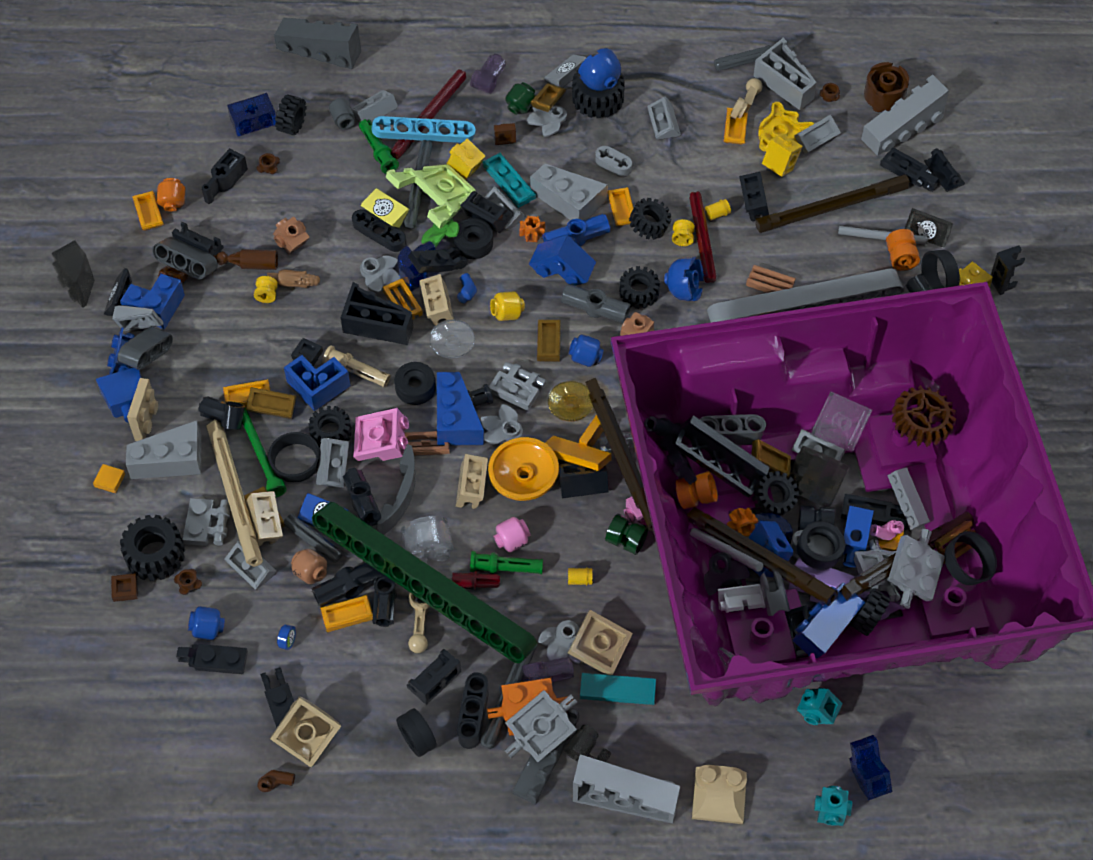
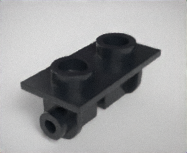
[924,148,965,192]

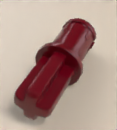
[452,571,500,590]

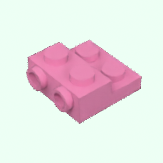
[353,408,409,461]

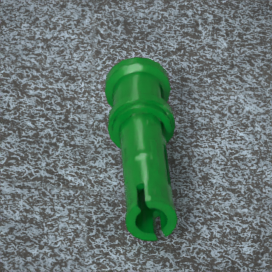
[359,119,399,174]
[470,551,543,575]

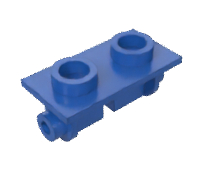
[107,327,135,375]

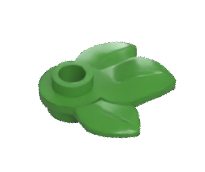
[421,219,459,248]

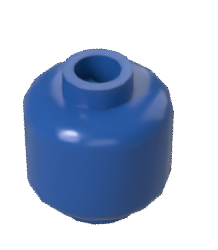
[568,334,604,367]
[188,606,225,640]

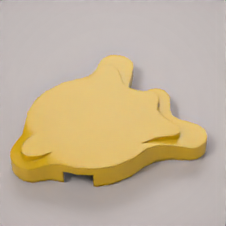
[758,102,814,152]

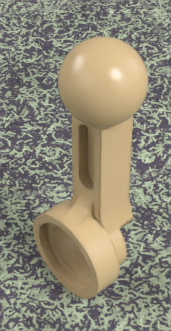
[730,78,763,119]
[408,593,430,653]

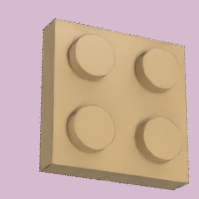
[127,378,158,441]
[567,610,633,675]

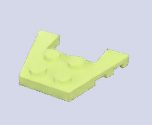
[386,164,476,229]

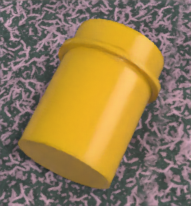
[705,199,731,221]
[568,567,592,586]

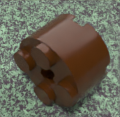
[864,62,909,112]

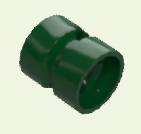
[605,513,649,555]

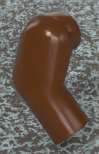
[257,770,295,792]

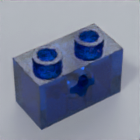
[227,93,277,137]

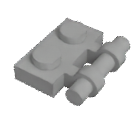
[489,362,547,411]
[182,498,231,546]

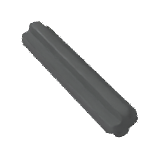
[714,45,771,71]
[284,514,342,563]

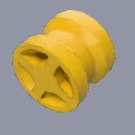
[672,219,695,246]
[254,276,278,303]

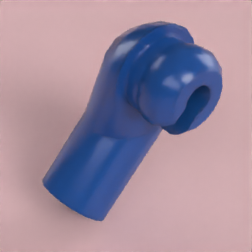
[457,273,477,303]

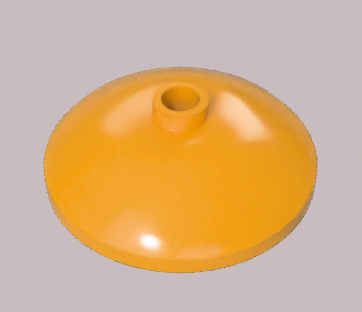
[488,437,559,501]

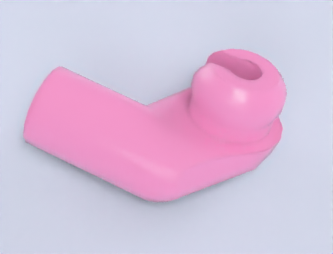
[869,520,904,540]

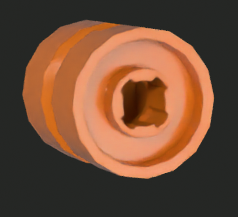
[886,229,920,271]
[676,471,718,509]

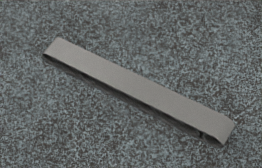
[707,268,904,322]

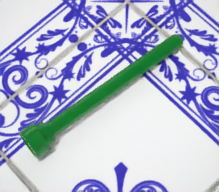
[242,408,287,498]

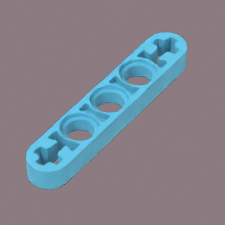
[371,116,476,143]

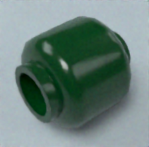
[505,82,536,115]

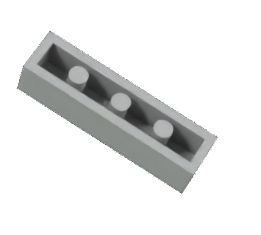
[888,468,930,530]

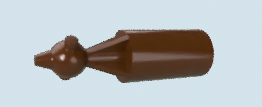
[214,249,278,270]

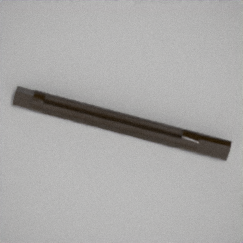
[756,174,909,233]
[585,378,653,531]
[687,507,838,606]
[840,511,974,601]

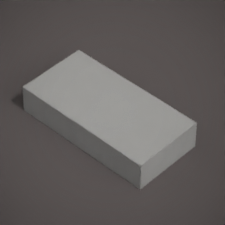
[794,114,841,154]

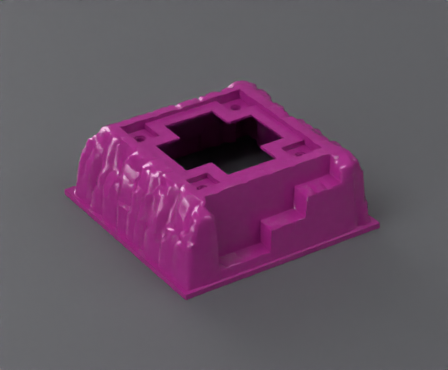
[611,282,1093,707]

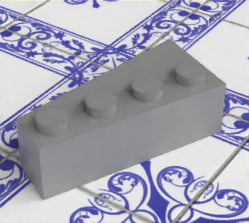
[861,74,949,156]
[573,754,680,824]

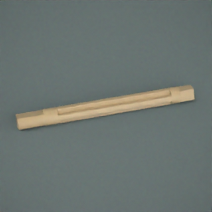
[207,420,263,567]

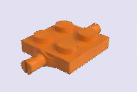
[487,678,572,736]

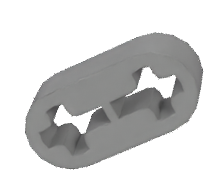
[595,146,632,177]

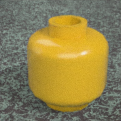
[490,291,525,321]

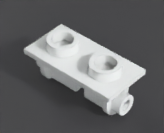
[718,584,766,613]

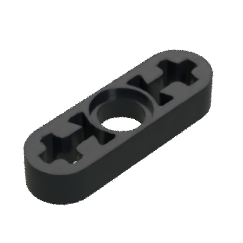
[352,209,406,252]

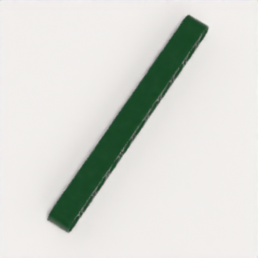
[312,502,537,663]

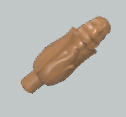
[267,269,320,289]

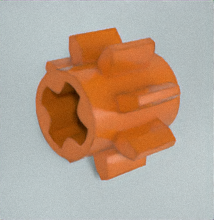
[519,216,546,243]
[726,508,758,537]

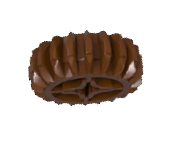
[892,385,956,447]

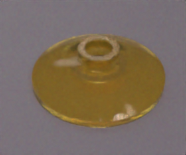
[548,381,593,421]

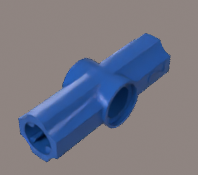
[543,214,610,247]

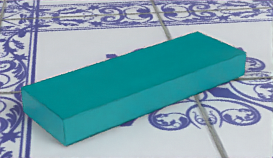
[482,153,536,208]
[580,673,656,705]

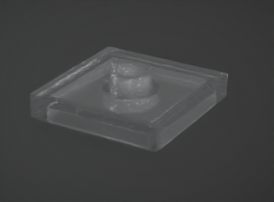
[811,391,872,452]

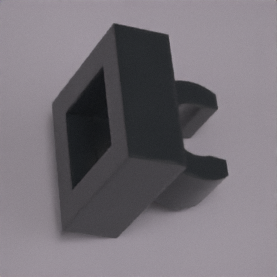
[291,338,323,367]

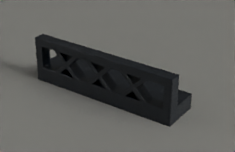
[672,415,770,498]

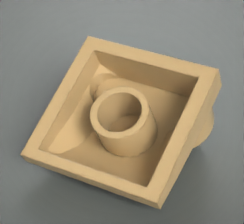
[270,696,341,767]
[692,765,747,824]

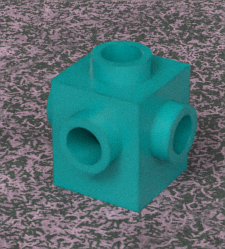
[797,688,843,725]
[814,786,852,826]

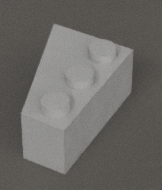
[754,37,817,110]
[530,164,608,220]
[126,420,202,479]

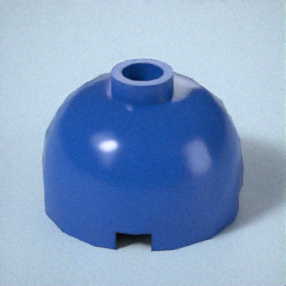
[578,48,621,91]
[664,257,704,301]

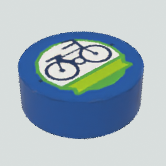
[277,624,296,650]

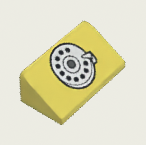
[361,188,410,228]

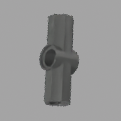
[561,284,631,323]

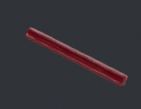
[689,191,717,283]

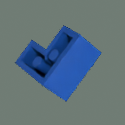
[529,235,596,286]
[120,274,185,329]
[284,355,351,411]

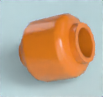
[157,178,185,212]

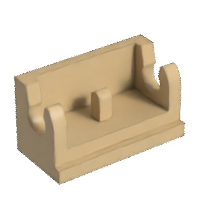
[419,274,455,326]
[455,454,488,509]
[245,491,283,546]

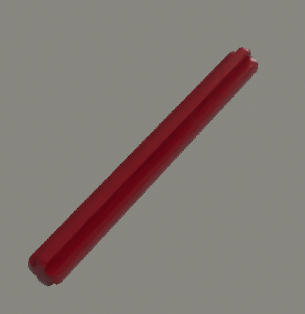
[391,69,466,159]

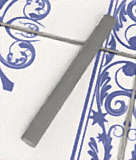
[838,226,927,245]
[690,528,763,572]

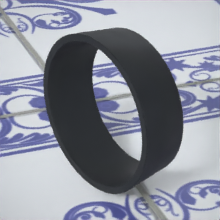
[921,250,960,289]
[268,432,320,482]
[944,531,997,585]

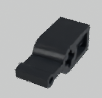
[202,148,248,204]

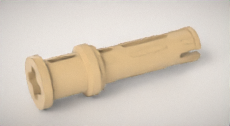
[322,345,391,388]

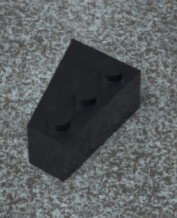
[340,282,414,345]

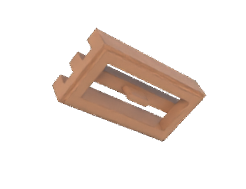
[746,265,796,293]
[404,431,450,456]

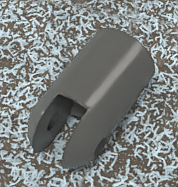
[759,570,790,616]

